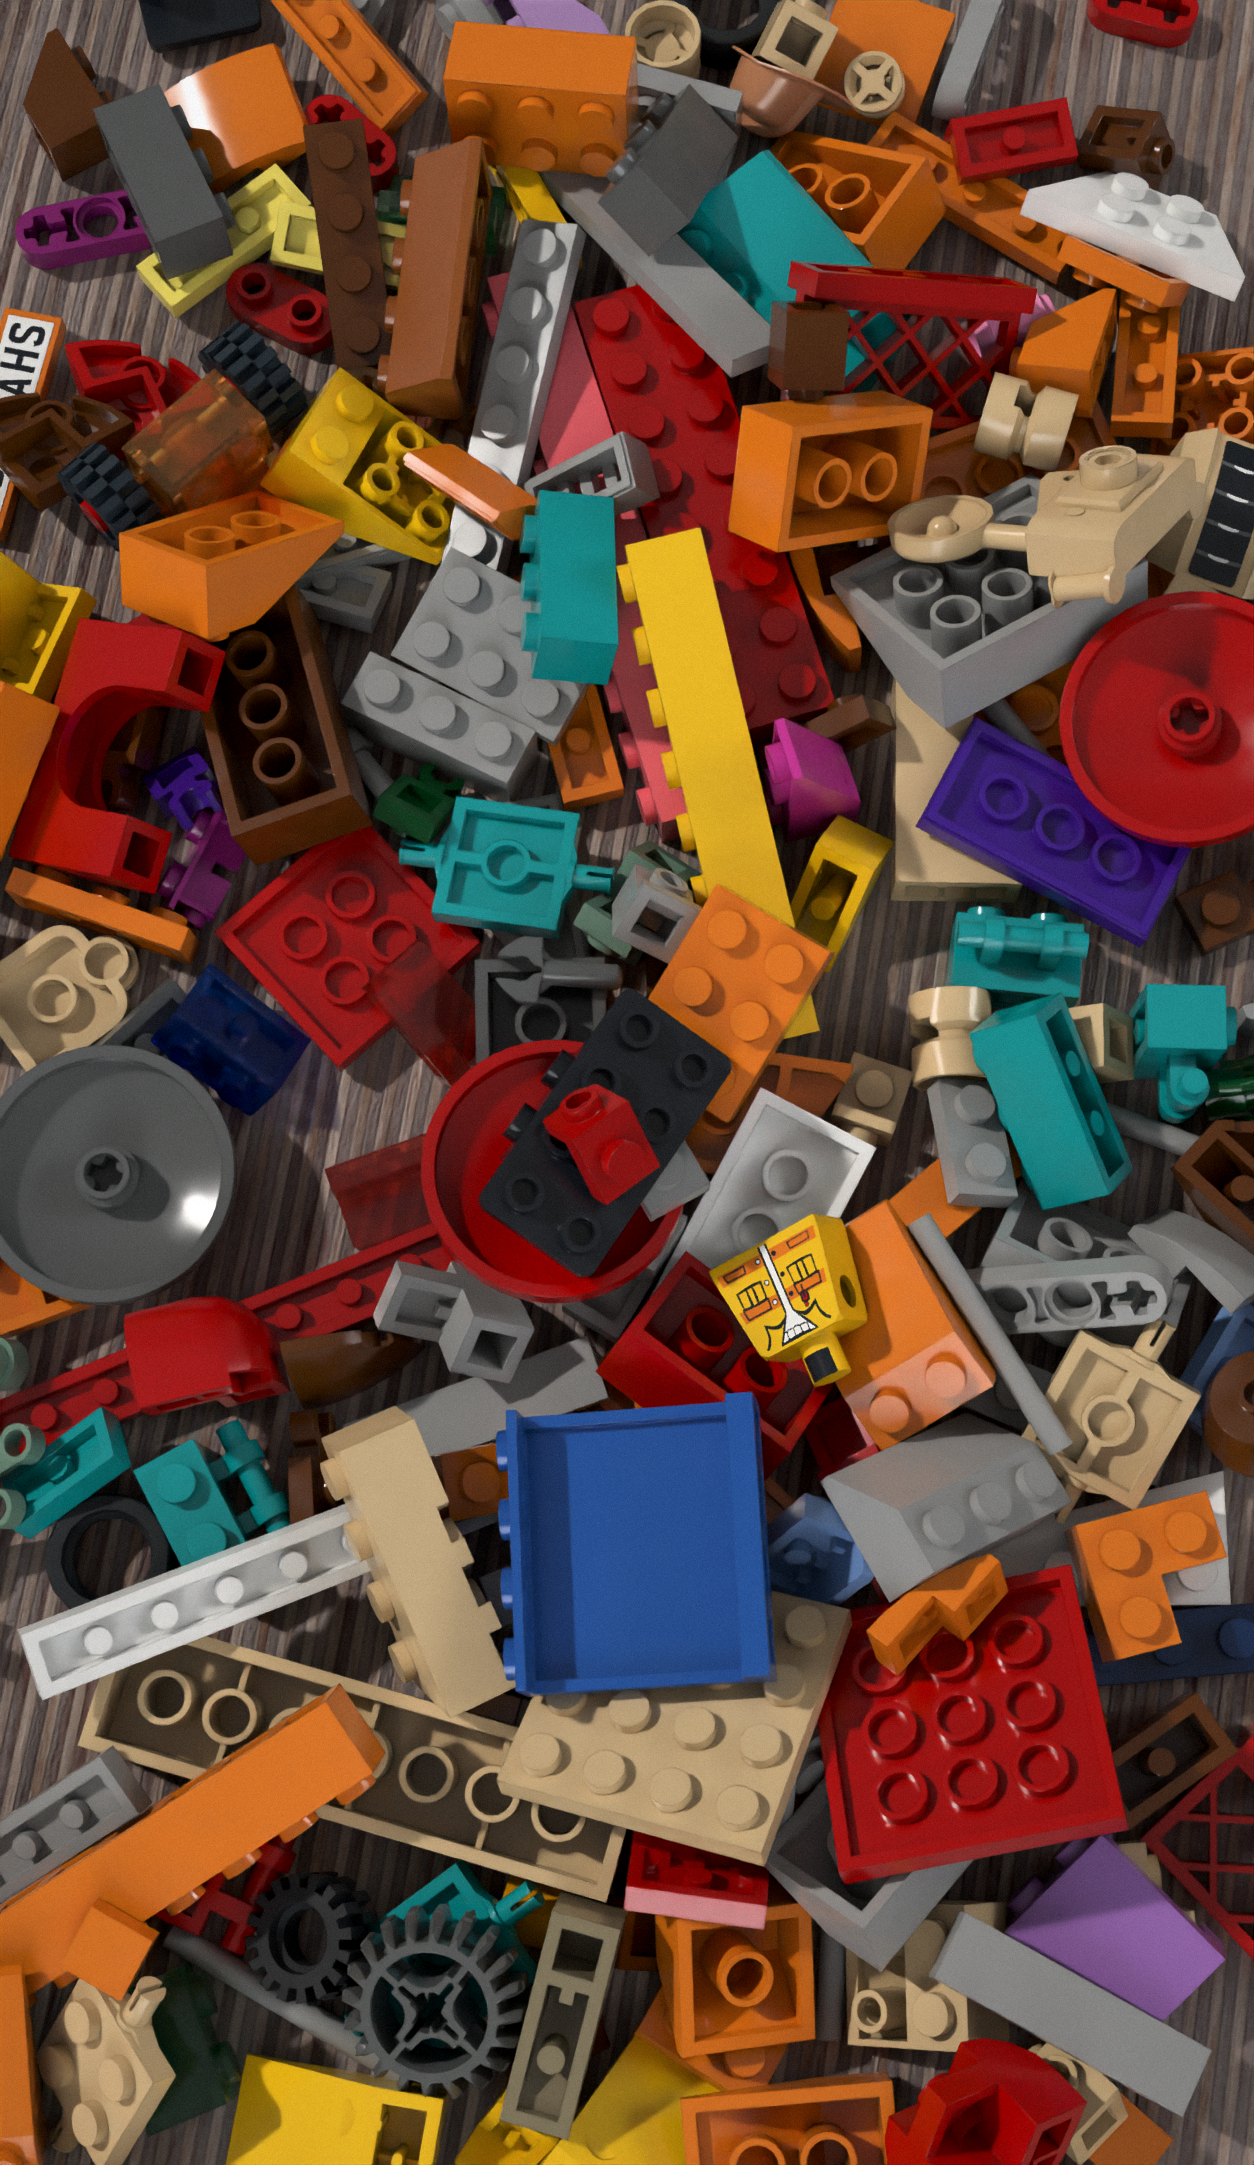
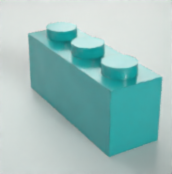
[520,490,619,685]
[969,992,1134,1210]

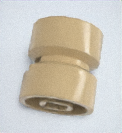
[624,0,701,80]
[973,372,1079,472]
[908,986,992,1092]

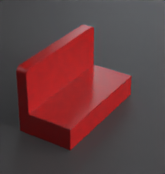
[942,97,1078,185]

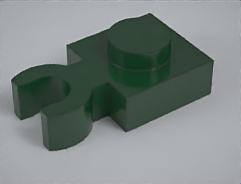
[372,763,465,845]

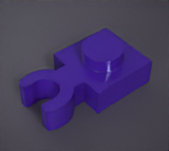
[141,746,223,830]

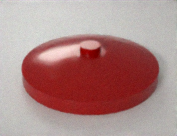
[1059,591,1254,848]
[421,1040,686,1304]

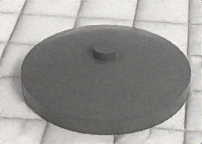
[0,1045,237,1306]

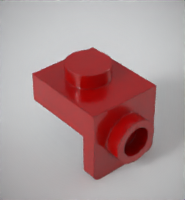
[543,1084,661,1205]

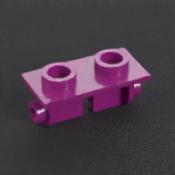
[156,799,246,931]

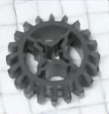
[341,1902,529,2100]

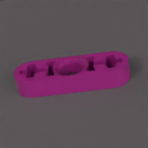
[15,189,152,270]

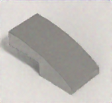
[1127,1208,1254,1314]

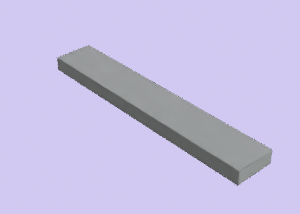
[538,171,770,378]

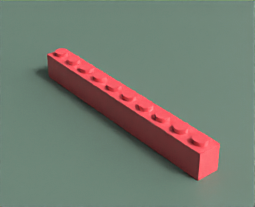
[481,271,687,843]

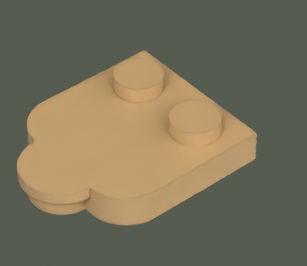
[0,925,140,1072]

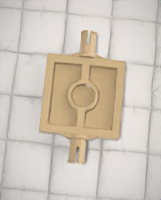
[1019,1317,1201,1524]
[36,1976,176,2165]

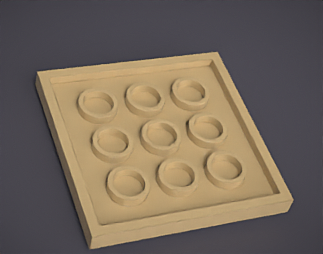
[496,1591,852,1867]

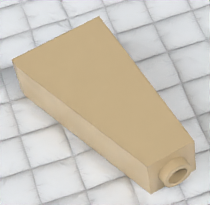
[891,678,1023,903]

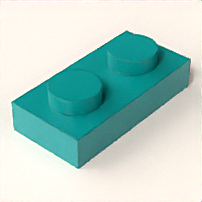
[1,1406,131,1539]

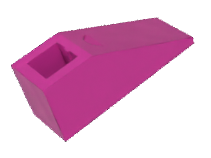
[763,718,861,843]

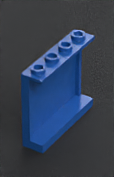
[496,1392,777,1697]

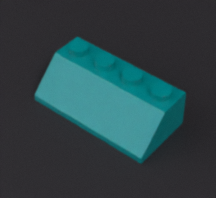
[677,150,913,397]

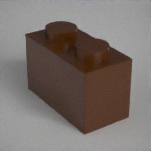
[1111,1693,1238,1832]

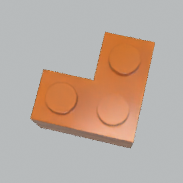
[1064,1490,1227,1663]

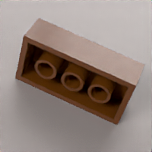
[179,583,374,866]

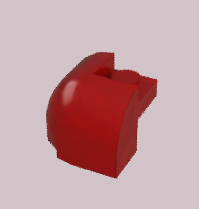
[124,1295,291,1417]
[884,2038,1087,2165]

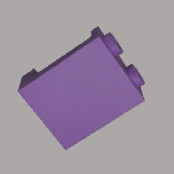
[1004,1833,1226,2022]

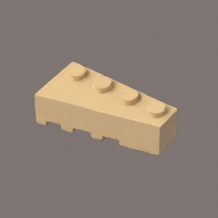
[320,1406,515,1719]

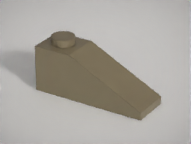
[499,1890,628,2140]

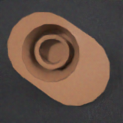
[729,45,854,138]

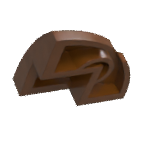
[0,392,135,512]
[279,1330,426,1410]

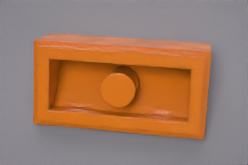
[403,444,537,541]

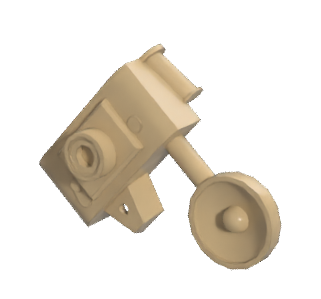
[887,445,1205,608]

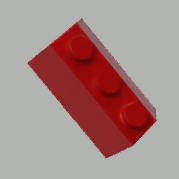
[595,1251,835,1482]

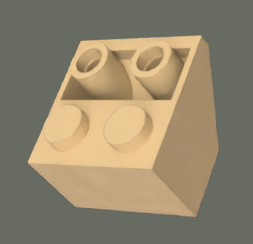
[845,1899,1010,2052]

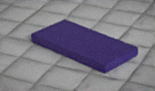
[915,716,1192,948]

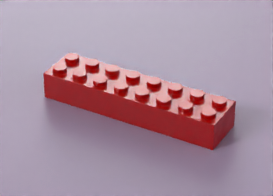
[574,285,835,754]

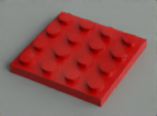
[817,1564,1129,1884]

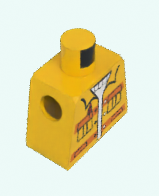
[709,1213,868,1387]

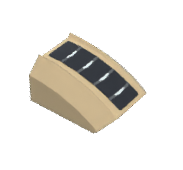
[1145,427,1254,600]

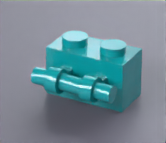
[946,906,1089,1008]
[1128,984,1237,1124]
[133,1419,291,1566]

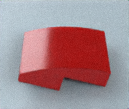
[623,1831,769,1930]

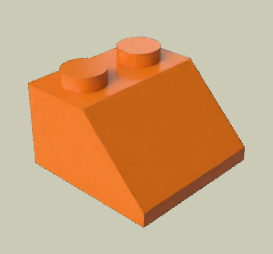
[655,1877,816,2058]

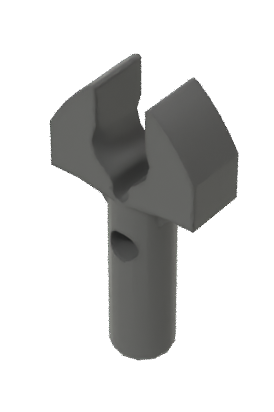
[496,936,622,1005]

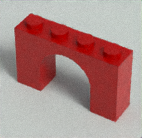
[8,618,226,894]

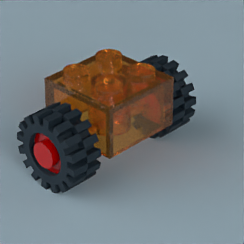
[56,320,308,552]

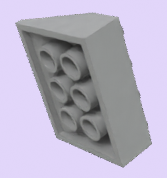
[831,473,1148,729]

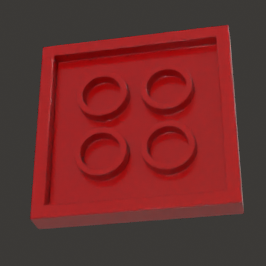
[214,826,482,1072]

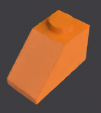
[1009,288,1117,418]

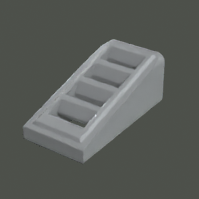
[522,431,660,516]

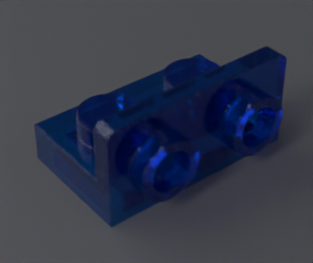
[151,962,311,1116]

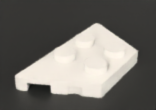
[1020,171,1245,302]

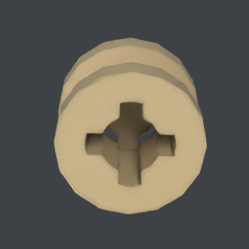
[844,51,906,120]

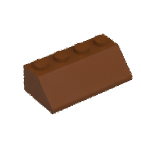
[377,137,492,421]

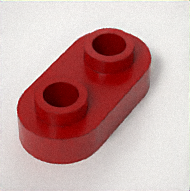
[226,263,333,355]

